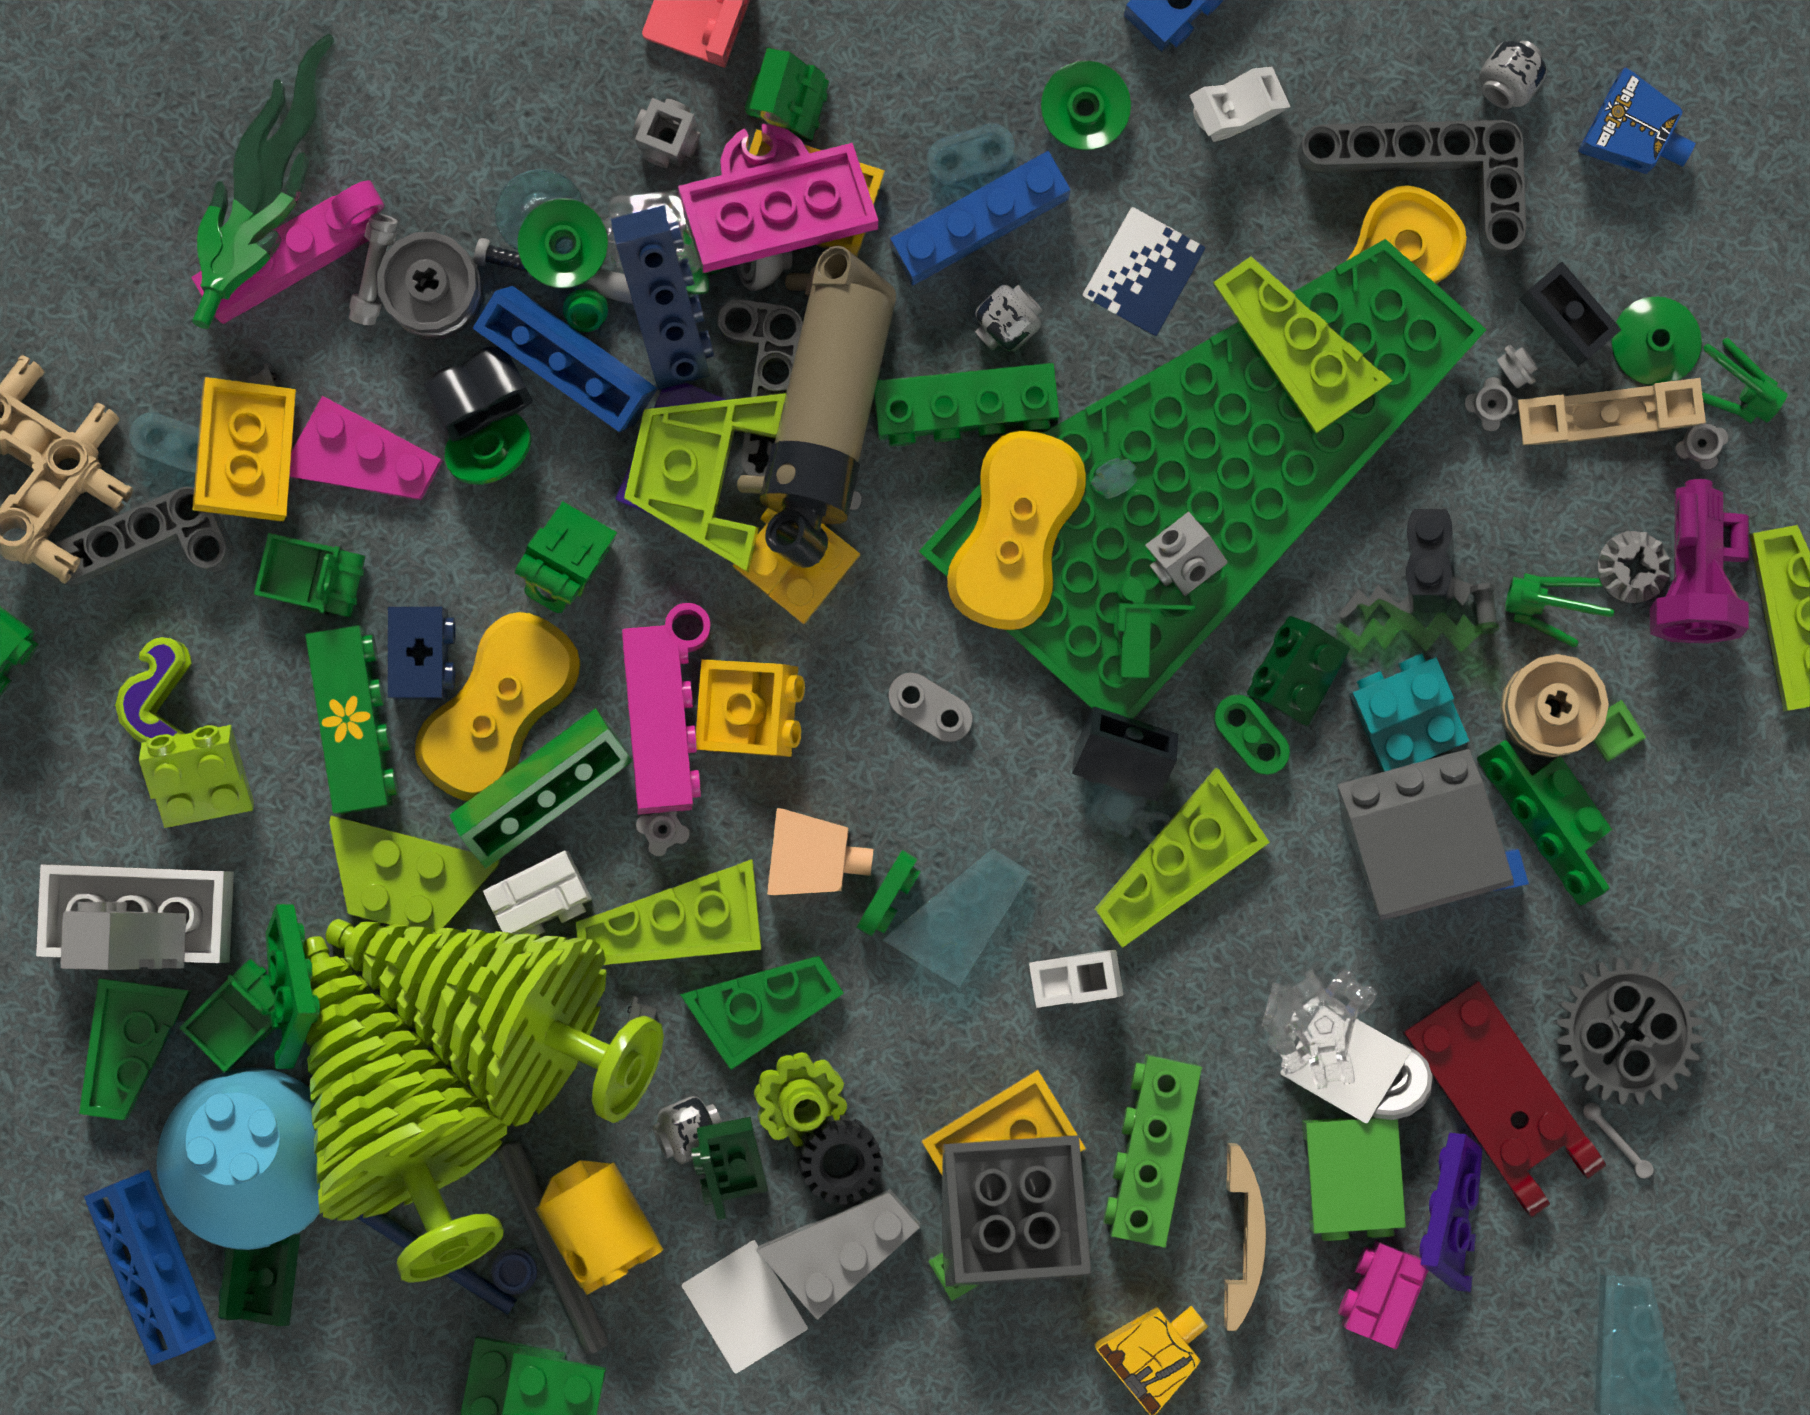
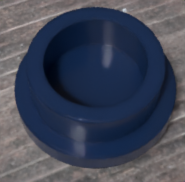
[491,1248,538,1295]

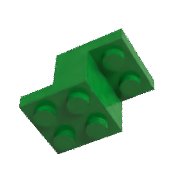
[460,1336,606,1415]

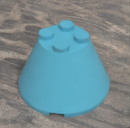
[157,1068,320,1250]

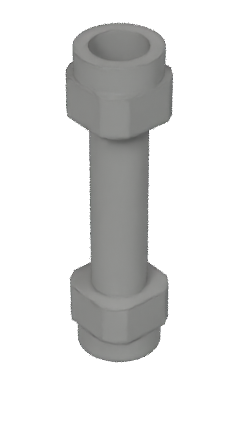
[349,214,397,325]

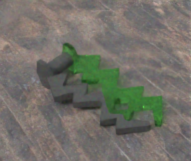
[1336,577,1500,653]

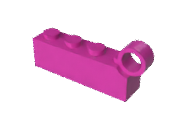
[191,180,385,324]
[622,603,710,815]

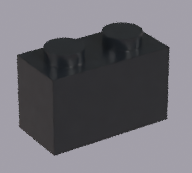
[1519,262,1622,367]
[1072,706,1179,801]

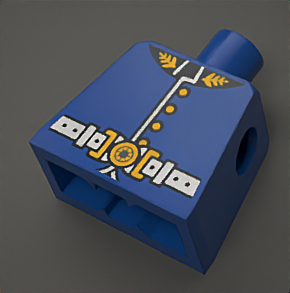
[1578,67,1696,174]

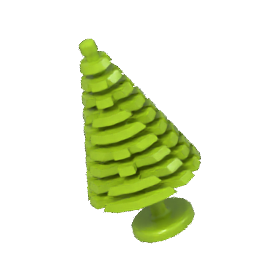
[325,919,664,1127]
[303,936,507,1283]

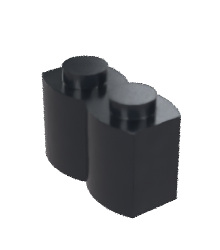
[424,347,533,442]
[1406,509,1454,613]

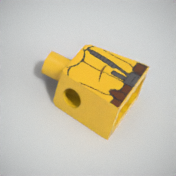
[1094,1306,1209,1415]

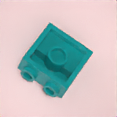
[1349,653,1470,772]

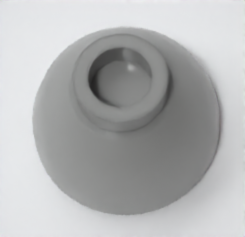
[736,251,792,291]

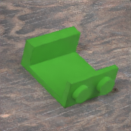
[1302,1116,1406,1241]

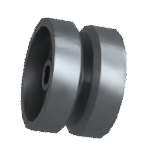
[377,232,483,339]

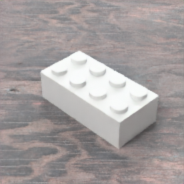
[36,865,234,963]

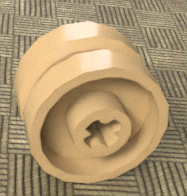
[1500,654,1609,758]

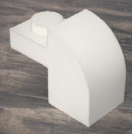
[1189,67,1290,142]
[1029,950,1123,1008]

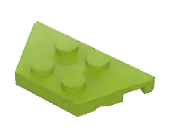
[329,816,501,931]

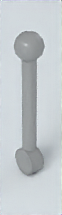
[1583,1102,1654,1179]

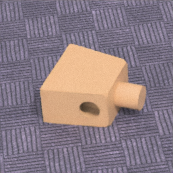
[767,808,874,895]

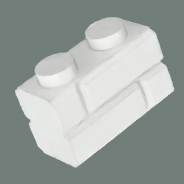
[483,850,592,935]

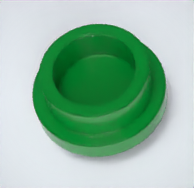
[563,289,608,332]

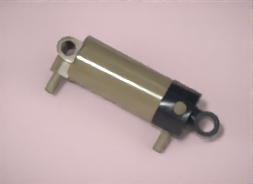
[737,246,896,568]

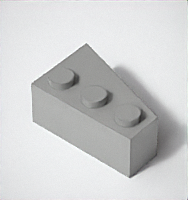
[60,902,186,970]
[756,1189,920,1320]

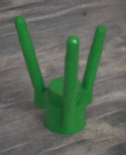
[1702,338,1788,424]
[1504,573,1614,647]

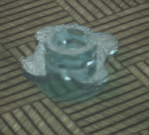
[1091,458,1137,499]

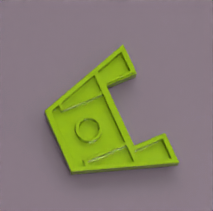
[624,393,786,572]

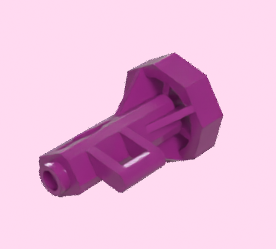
[1650,479,1749,644]

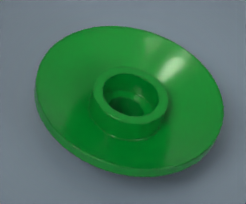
[1041,61,1131,151]
[518,198,608,288]
[1611,297,1702,386]
[444,413,531,485]

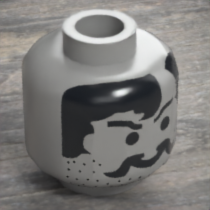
[1479,41,1547,109]
[975,285,1042,352]
[652,1096,722,1164]

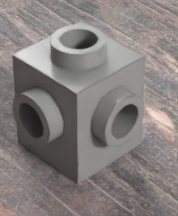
[632,98,701,168]
[1145,512,1228,596]

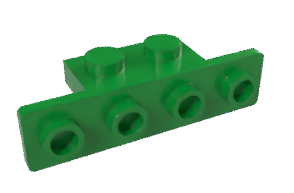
[1477,740,1612,906]

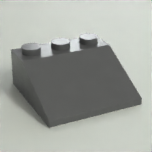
[1337,749,1514,921]
[942,1135,1091,1287]

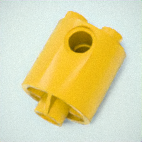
[535,1160,663,1295]

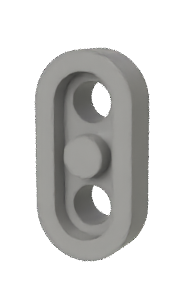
[889,673,972,742]

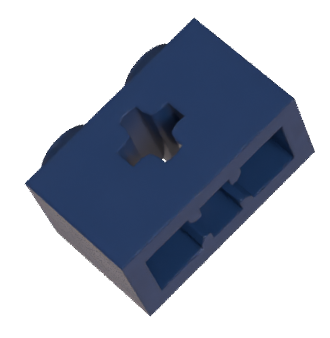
[388,607,456,700]

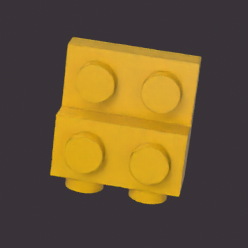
[733,508,860,624]
[695,659,805,757]

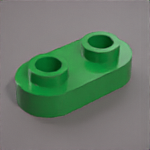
[1214,695,1290,775]
[856,850,921,937]

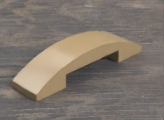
[1518,378,1706,446]
[1224,1143,1266,1331]

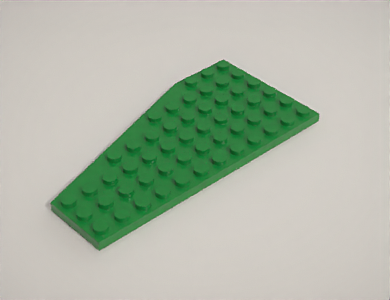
[919,239,1487,719]

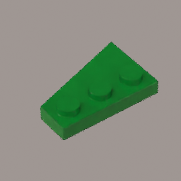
[265,904,320,1069]
[680,956,844,1070]
[79,978,192,1120]

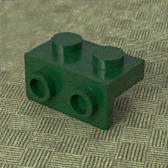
[1247,616,1351,727]
[691,1116,768,1220]
[218,1233,301,1326]

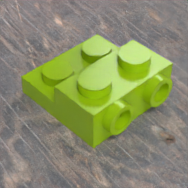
[139,725,254,828]

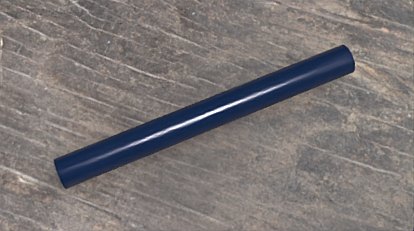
[357,1214,517,1315]

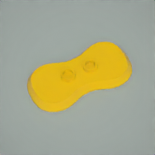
[1346,185,1467,284]
[947,430,1086,630]
[415,612,580,801]

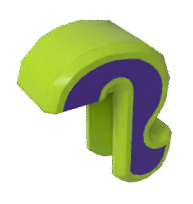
[115,637,192,743]

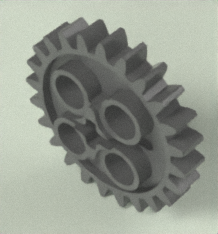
[1553,957,1704,1105]

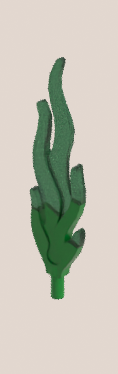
[192,34,334,329]

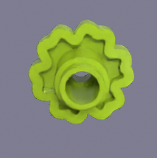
[754,1052,847,1147]

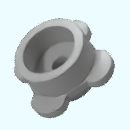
[1497,345,1538,388]
[1464,377,1518,431]
[1675,423,1728,470]
[636,811,690,856]

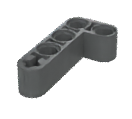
[718,299,803,476]
[43,486,234,586]

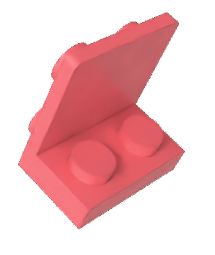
[642,0,750,68]

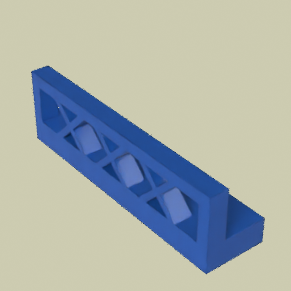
[84,1170,217,1365]

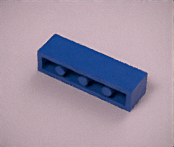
[890,150,1071,286]
[473,286,657,432]

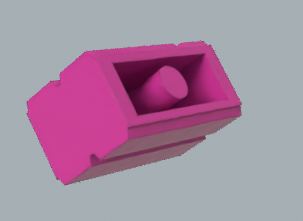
[1338,1240,1428,1349]

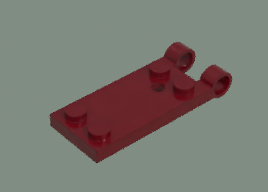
[1403,981,1606,1218]

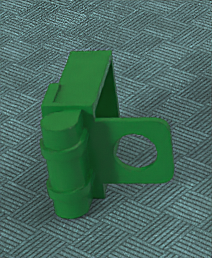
[745,48,830,142]
[514,501,617,613]
[254,533,366,618]
[1114,576,1196,678]
[179,958,278,1073]

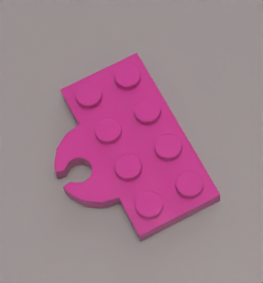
[678,124,878,273]

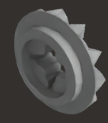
[1598,531,1671,603]

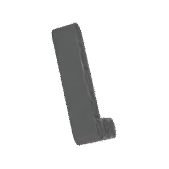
[1297,120,1526,258]

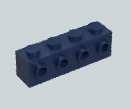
[611,205,715,390]

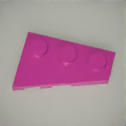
[289,396,443,500]

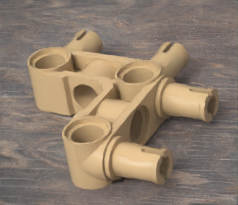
[0,355,133,583]

